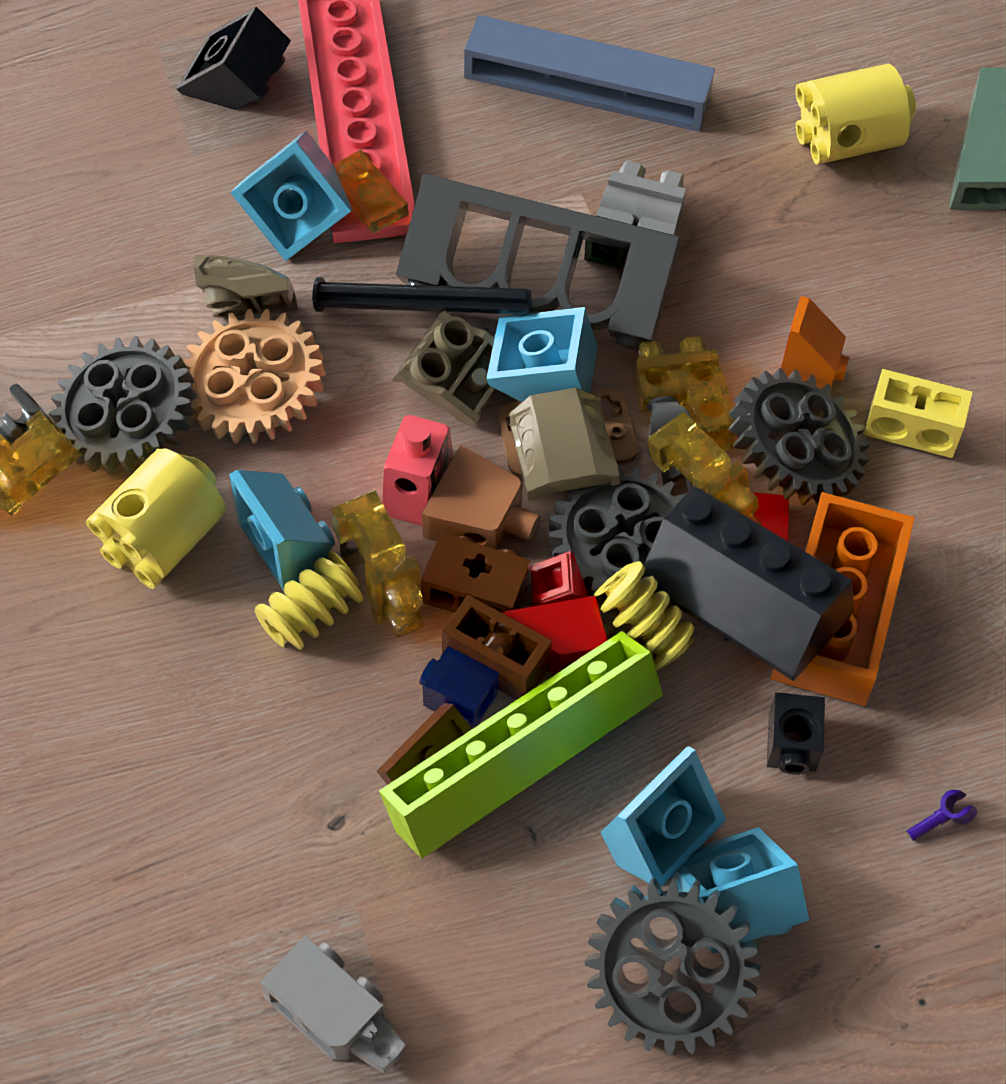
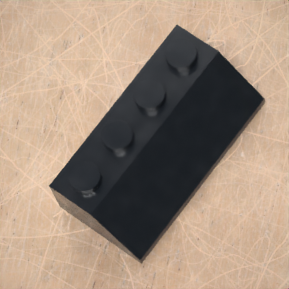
[641,486,854,681]

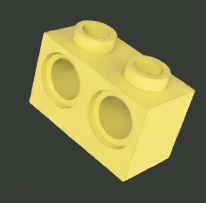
[864,369,972,458]

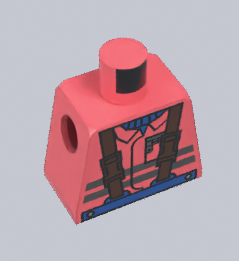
[382,415,454,526]

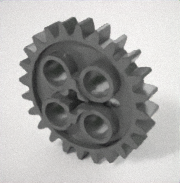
[49,336,198,474]
[729,368,870,505]
[548,466,686,599]
[585,877,761,1055]

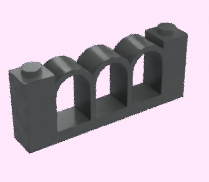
[396,174,680,350]

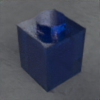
[419,646,499,729]

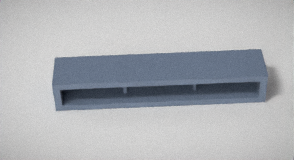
[464,15,715,132]

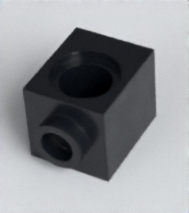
[766,692,825,775]

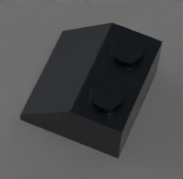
[176,6,291,110]

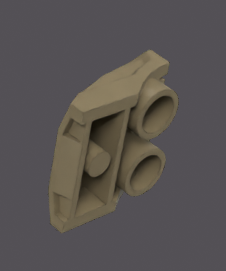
[194,255,298,318]
[392,310,497,426]
[509,387,620,501]

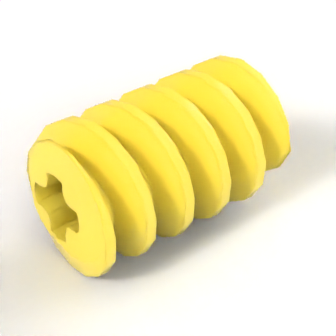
[255,550,363,650]
[594,562,694,671]

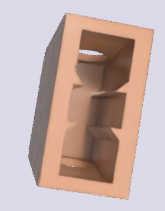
[422,445,540,550]

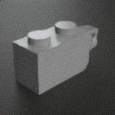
[260,936,406,1074]

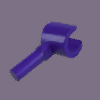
[906,789,977,841]

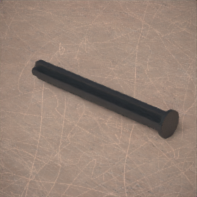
[312,277,532,315]

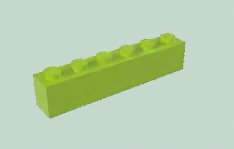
[379,631,663,859]

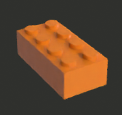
[770,492,915,706]

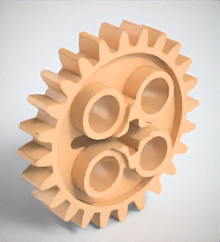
[183,309,326,444]

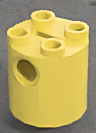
[796,63,916,165]
[86,449,226,589]

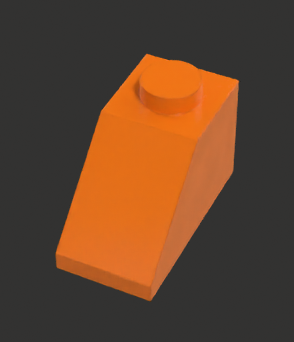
[781,296,850,389]

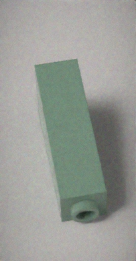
[949,67,1006,210]

